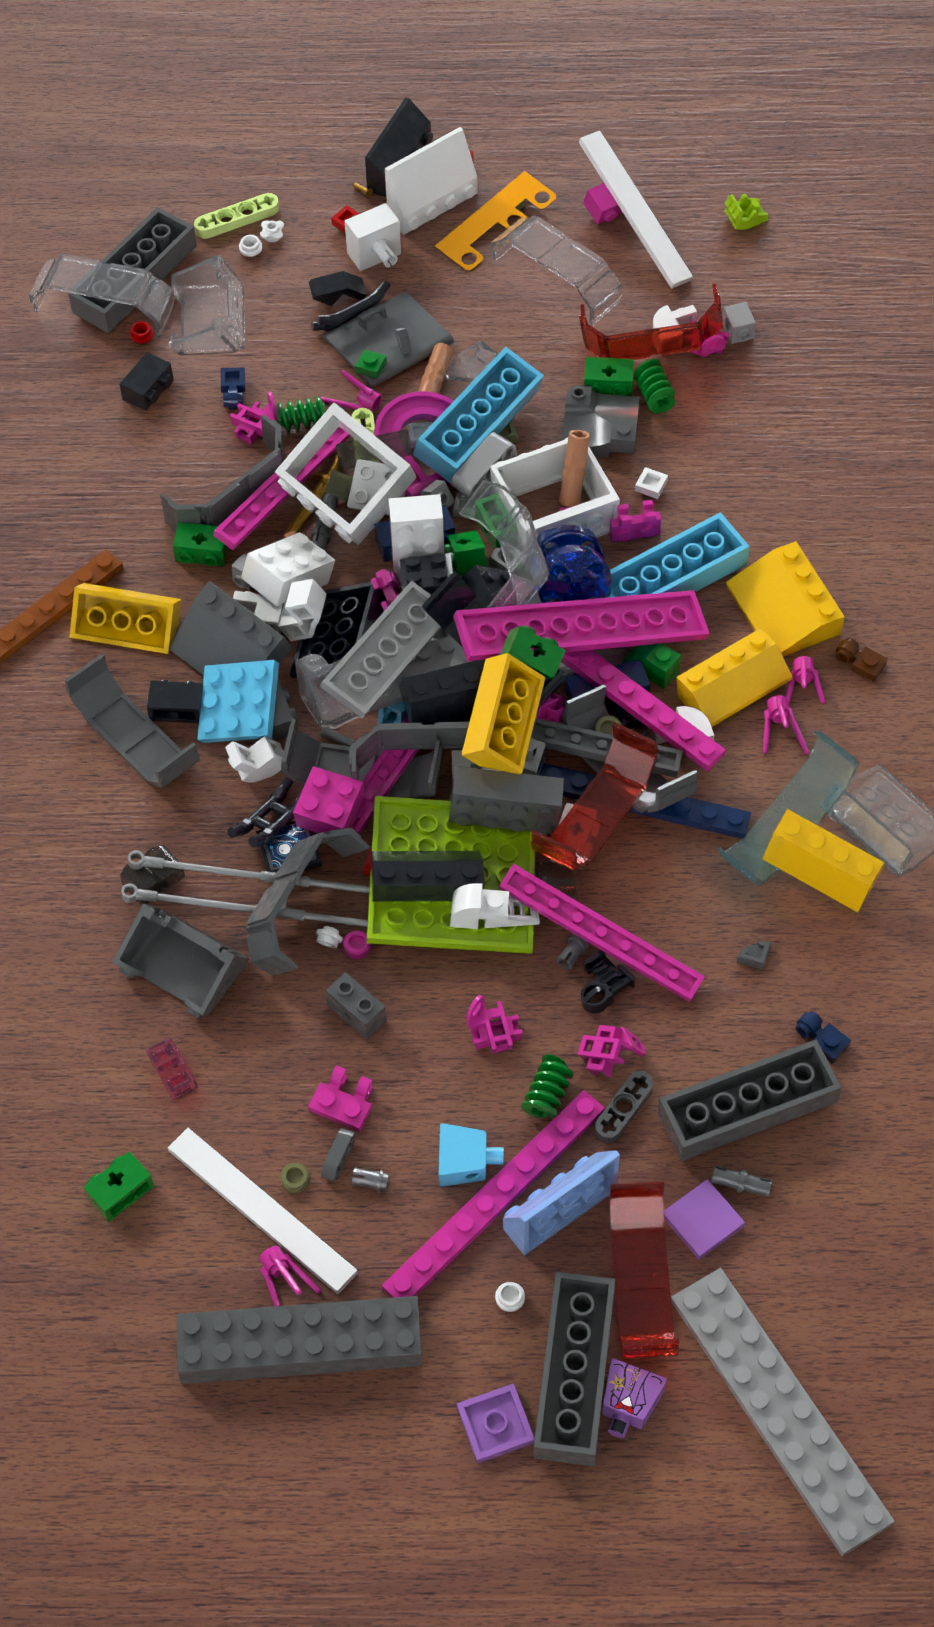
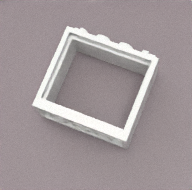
[275,403,416,546]

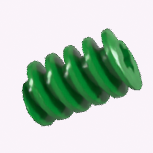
[634,359,676,413]
[276,396,326,433]
[521,1054,574,1118]

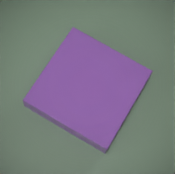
[662,1179,745,1260]
[456,1383,535,1464]

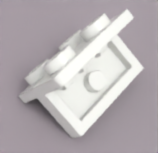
[347,459,405,516]

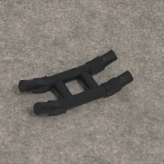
[311,280,391,331]
[227,777,300,848]

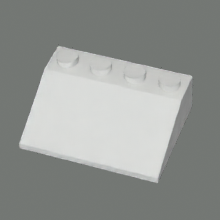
[385,127,478,235]

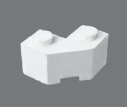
[277,579,327,641]

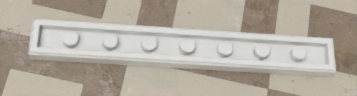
[579,131,693,289]
[168,1128,358,1295]

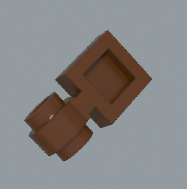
[835,638,888,682]

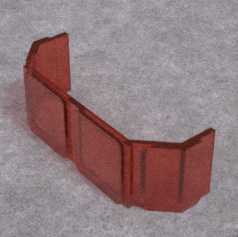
[579,283,724,360]
[531,722,659,870]
[609,1182,680,1358]

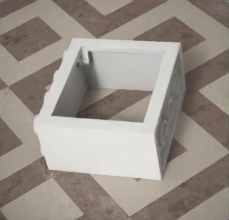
[490,438,620,561]

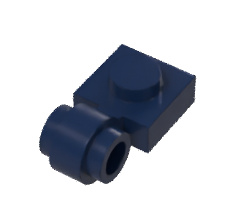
[221,367,245,410]
[795,1011,851,1064]

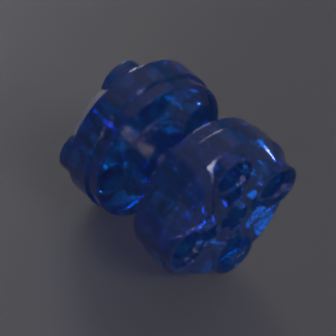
[530,525,613,603]

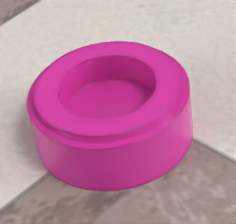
[343,930,371,959]

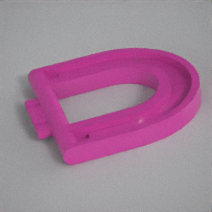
[373,391,454,497]

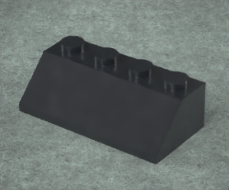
[365,97,433,197]
[399,659,486,725]
[371,851,485,902]

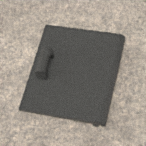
[323,291,454,388]

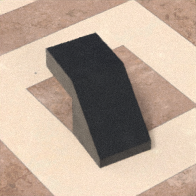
[309,271,367,306]

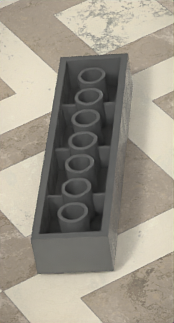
[177,1296,422,1384]

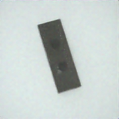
[336,429,412,470]

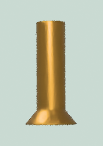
[353,183,373,198]

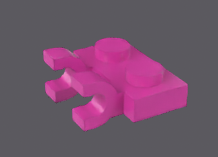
[609,500,662,542]
[371,569,401,611]
[308,1065,374,1132]

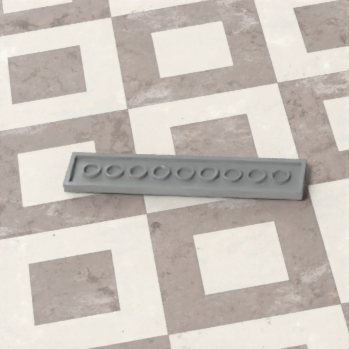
[670,1268,895,1557]

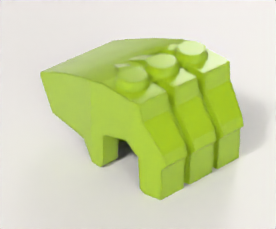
[724,194,768,230]

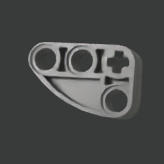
[451,432,517,499]

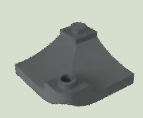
[562,386,640,458]

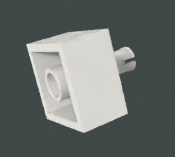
[345,203,401,271]

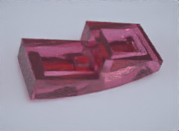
[145,1037,198,1100]

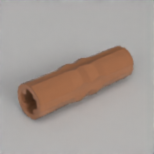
[418,343,454,394]
[559,430,590,507]

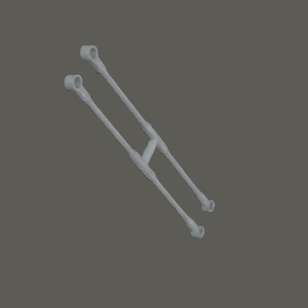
[121,850,370,927]

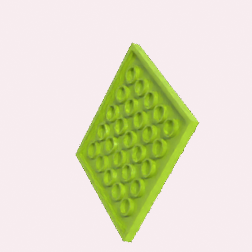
[367,796,535,954]

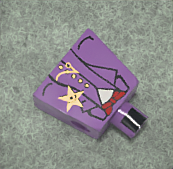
[602,1358,667,1439]

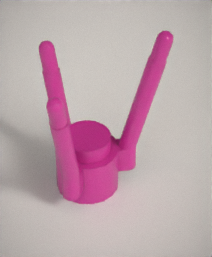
[320,370,382,412]
[785,656,826,705]
[763,695,810,755]
[259,1246,321,1307]

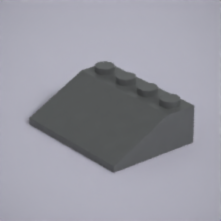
[170,581,293,676]

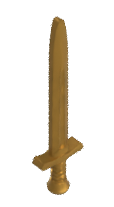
[281,455,348,540]

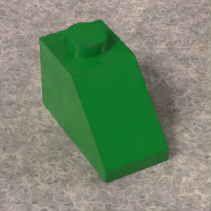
[623,643,681,689]

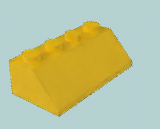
[69,583,182,654]
[676,629,792,727]
[461,653,545,774]
[762,809,885,913]

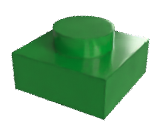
[355,349,387,379]

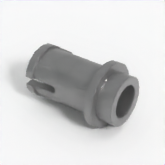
[352,1167,389,1193]

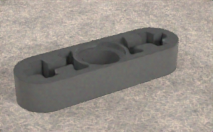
[595,1071,653,1143]

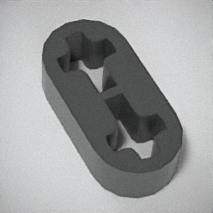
[321,1128,356,1182]

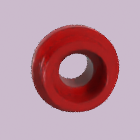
[130,321,154,344]

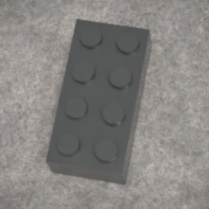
[449,766,564,835]

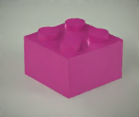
[293,766,366,833]

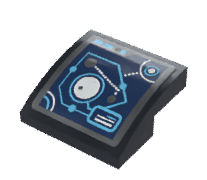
[256,821,322,873]

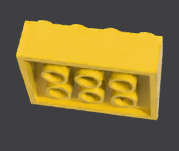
[726,541,845,657]

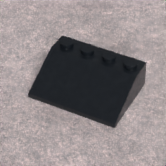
[289,582,387,682]

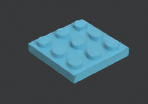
[197,660,279,743]

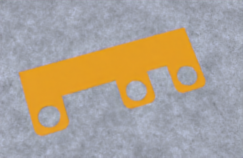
[435,171,556,270]

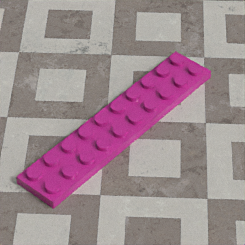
[453,590,710,662]

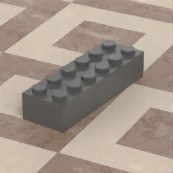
[68,207,197,333]
[658,1039,842,1162]
[533,1272,616,1466]

